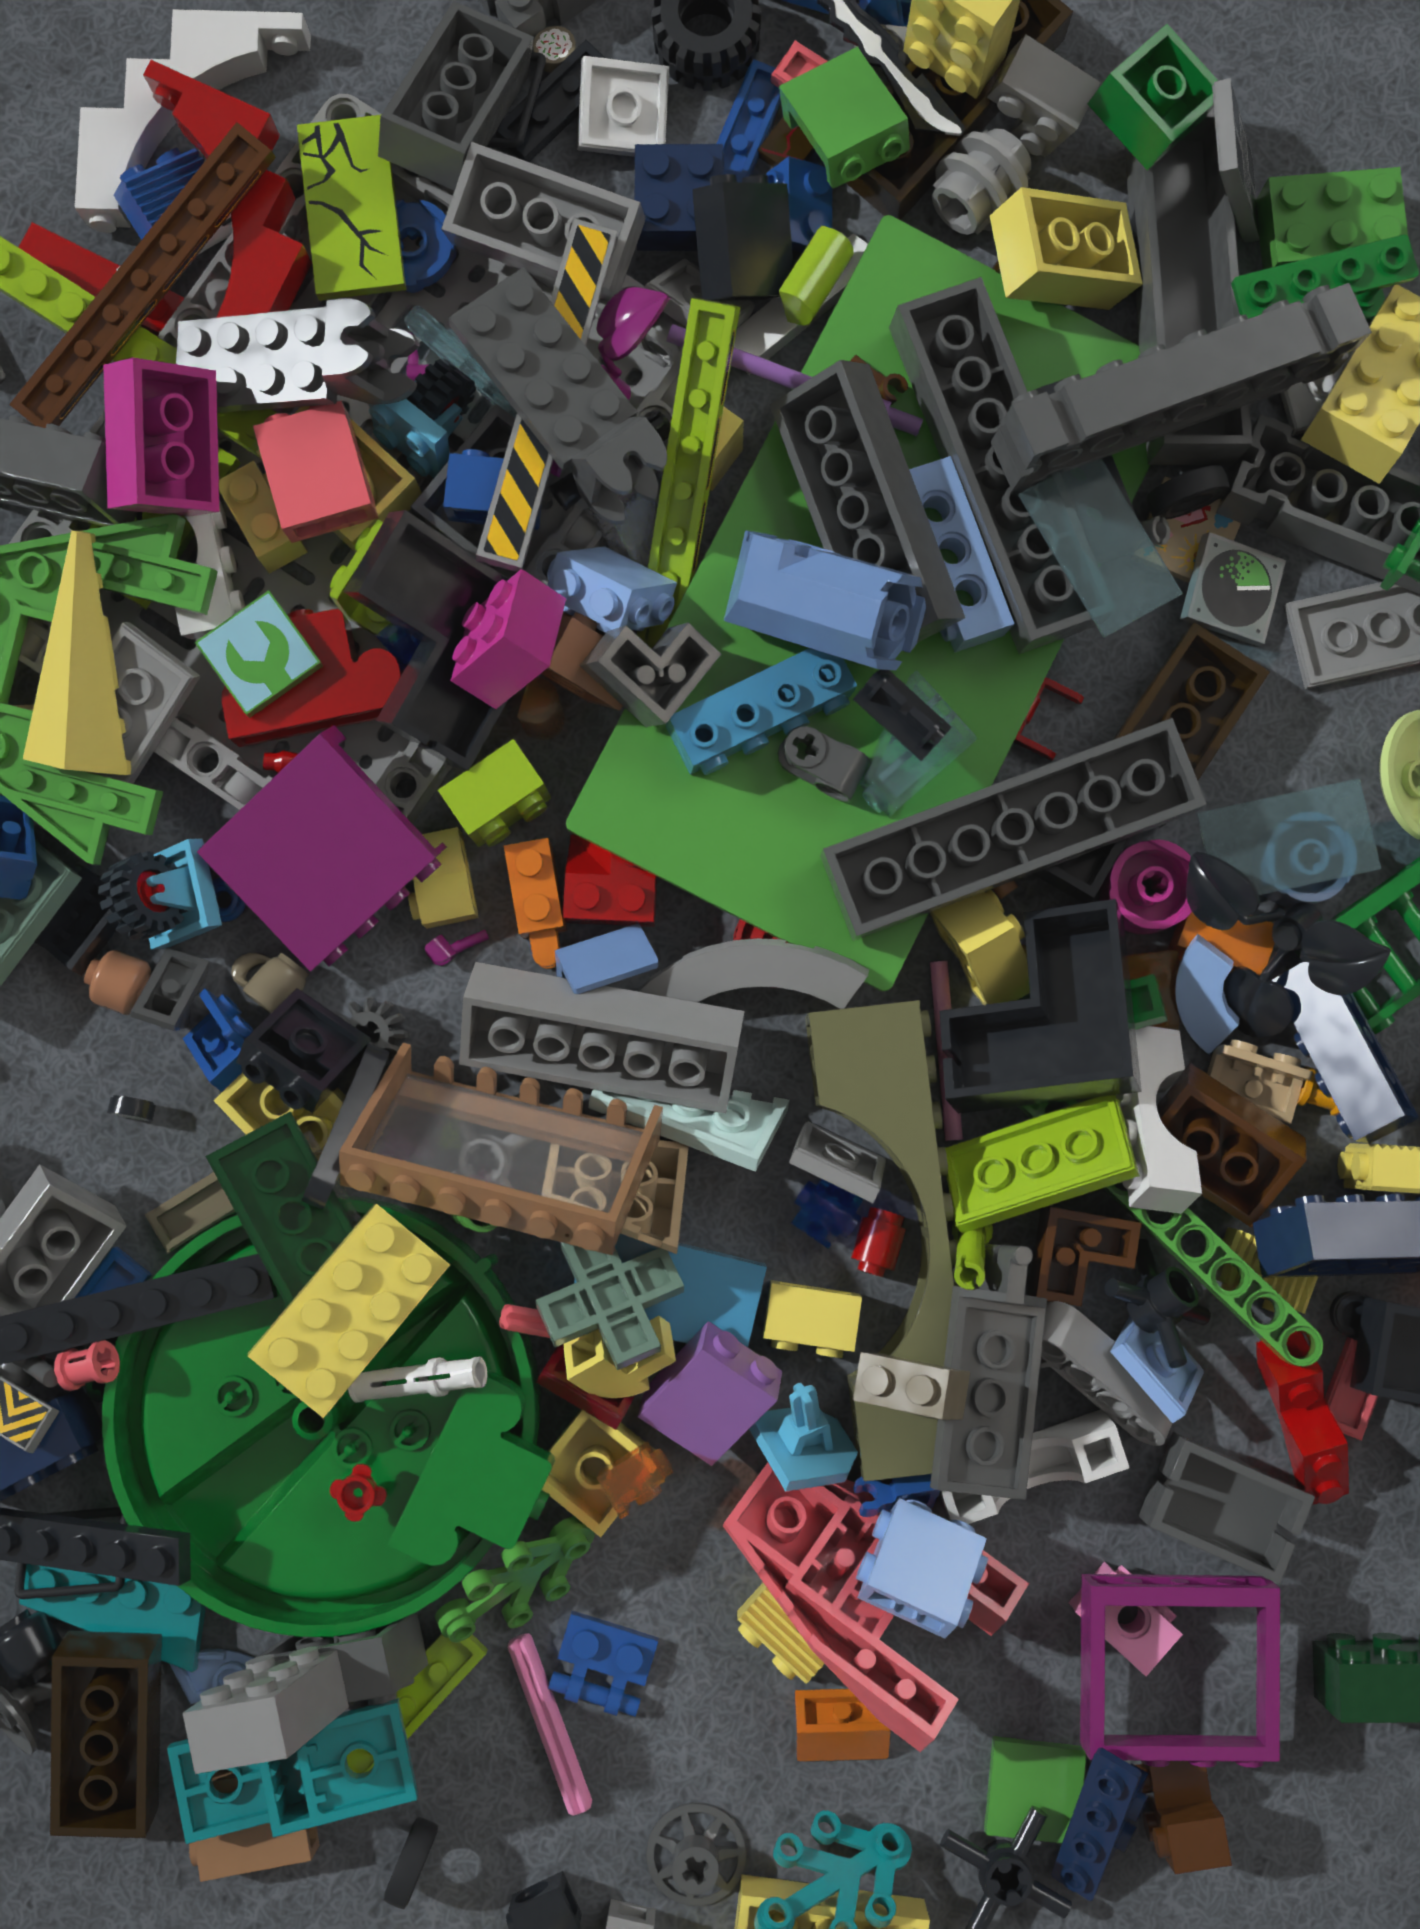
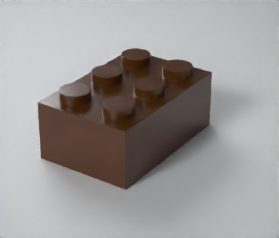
[1157,1063,1307,1227]

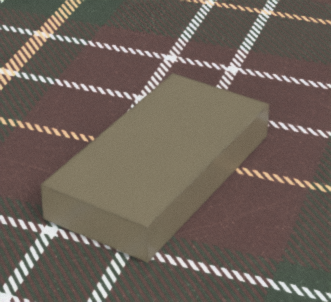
[145,1172,235,1253]

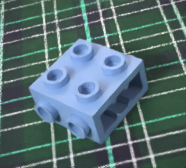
[547,546,677,633]
[856,1498,988,1639]

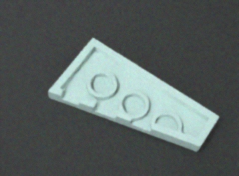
[588,1089,789,1172]

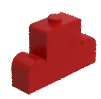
[222,609,404,747]

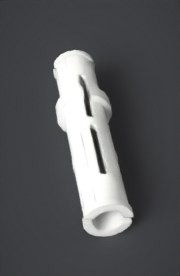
[348,1357,487,1402]

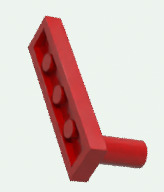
[18,222,184,336]

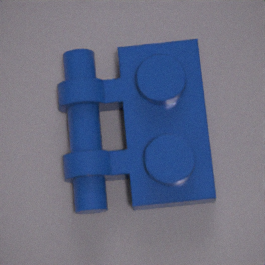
[548,1610,659,1717]

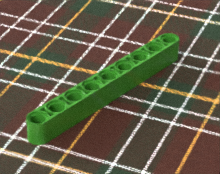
[1018,1100,1323,1367]

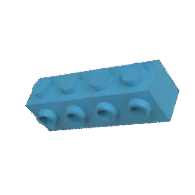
[666,648,857,775]

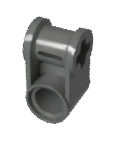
[778,726,870,802]

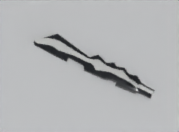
[817,0,965,136]

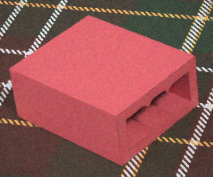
[253,400,379,543]

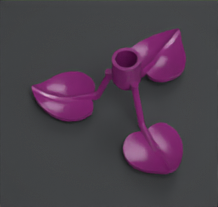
[550,287,671,477]

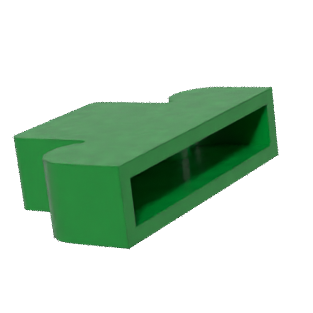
[387,1369,555,1566]

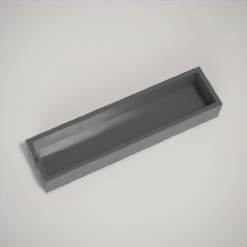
[1125,109,1253,465]

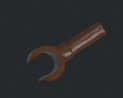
[851,355,908,405]

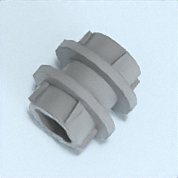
[932,128,1031,235]

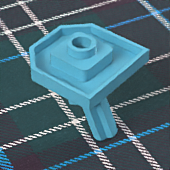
[749,1382,858,1492]

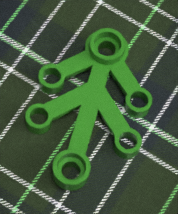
[435,1517,595,1642]

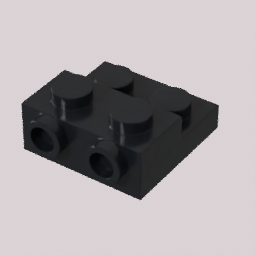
[236,988,372,1114]

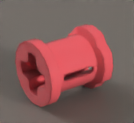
[54,1340,120,1391]

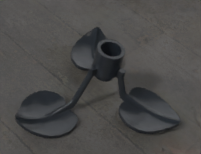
[1186,851,1391,1038]

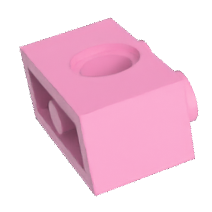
[1069,1561,1183,1676]

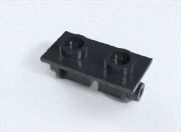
[852,669,952,761]

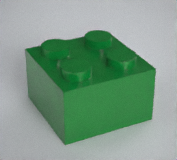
[1087,24,1218,171]

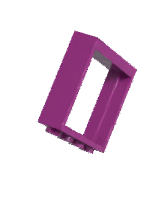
[1080,1574,1280,1768]

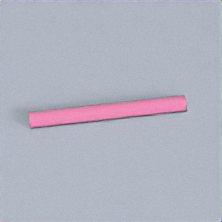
[930,961,963,1141]

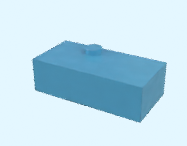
[574,1233,767,1347]

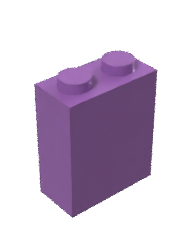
[638,1321,782,1466]

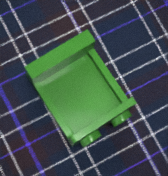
[779,47,910,188]

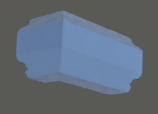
[724,530,926,670]

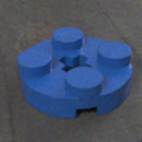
[396,199,457,293]

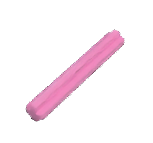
[507,1633,592,1816]

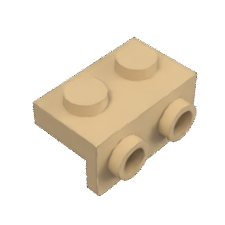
[1207,1039,1313,1124]

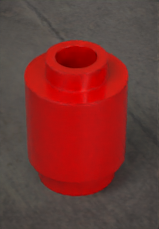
[851,1207,906,1277]

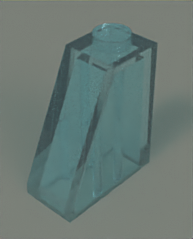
[859,670,978,818]

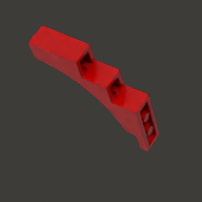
[143,60,312,318]

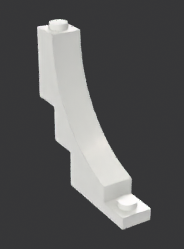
[75,9,311,233]

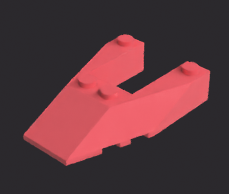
[723,1463,1029,1752]

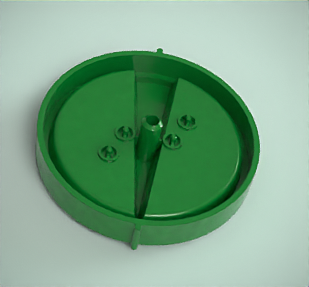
[102,1195,541,1637]

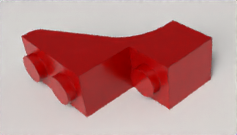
[1256,1331,1349,1505]

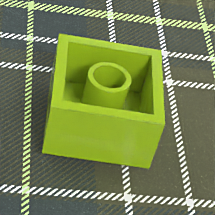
[438,739,551,847]

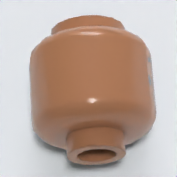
[84,950,151,1015]

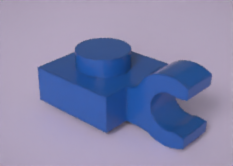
[853,1474,940,1517]

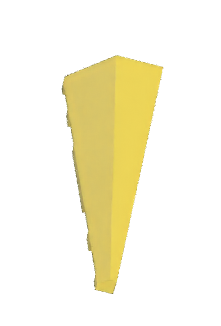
[23,530,131,775]

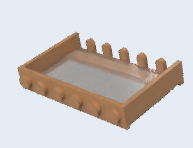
[339,1043,663,1255]

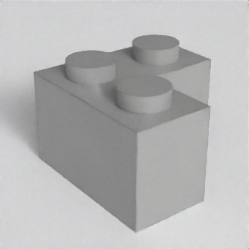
[987,34,1101,157]

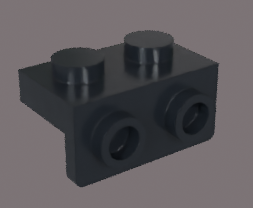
[34,864,119,976]

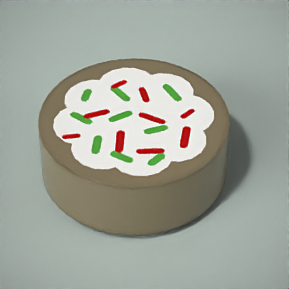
[533,26,576,73]

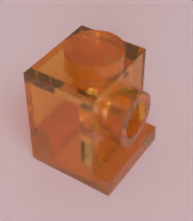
[597,1441,674,1519]

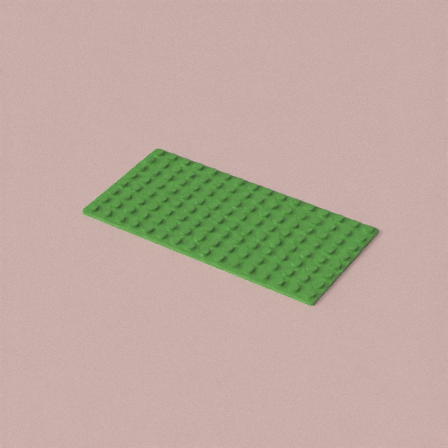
[566,215,1150,992]

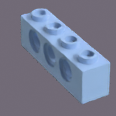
[909,456,1014,653]

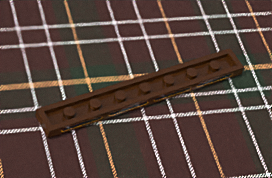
[9,122,276,428]

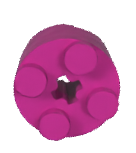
[1099,839,1192,934]

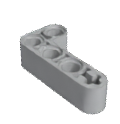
[1040,1301,1172,1446]

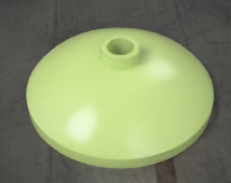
[1379,709,1420,840]

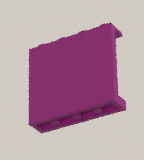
[197,725,447,972]

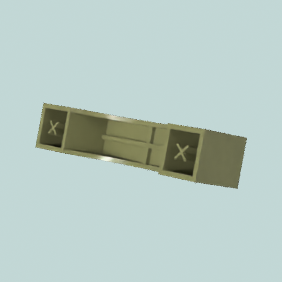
[805,1000,960,1482]

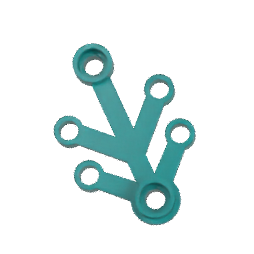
[754,1810,912,1929]

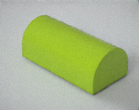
[779,225,854,326]

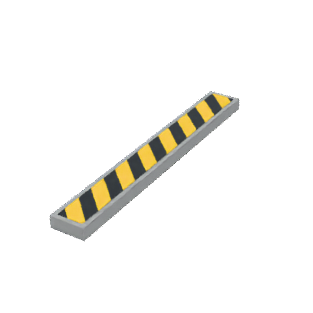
[476,218,618,572]

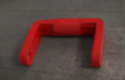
[1014,677,1084,761]

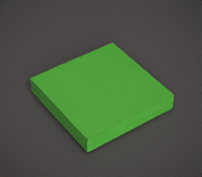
[984,1736,1086,1843]

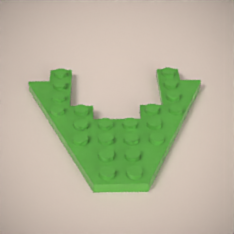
[0,514,218,865]

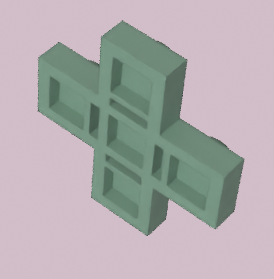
[536,1242,684,1370]

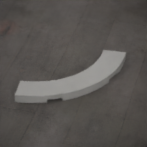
[637,938,869,1009]

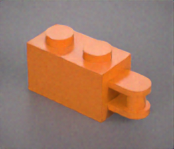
[504,838,567,969]

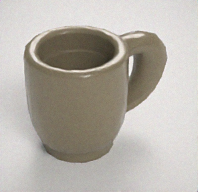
[231,953,309,1014]

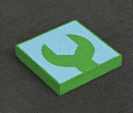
[194,590,324,718]

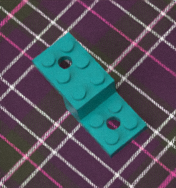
[167,1698,418,1844]

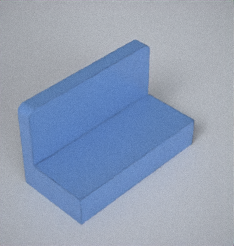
[555,923,658,994]

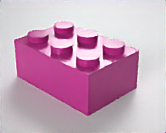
[103,357,220,517]

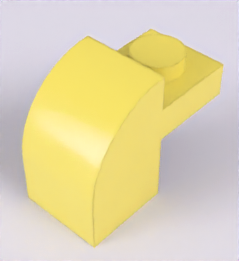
[563,1316,676,1398]

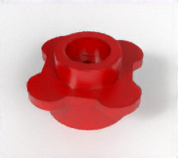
[330,1464,387,1522]

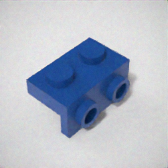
[766,156,832,253]
[182,988,254,1092]

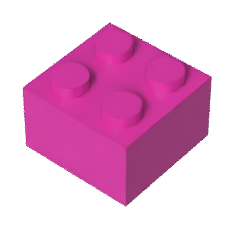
[451,569,566,709]

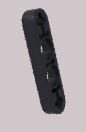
[301,1044,390,1210]

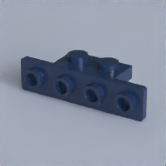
[1051,1747,1149,1901]

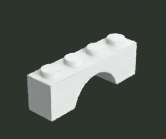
[175,501,245,639]
[1117,1026,1202,1214]
[940,1409,1130,1524]

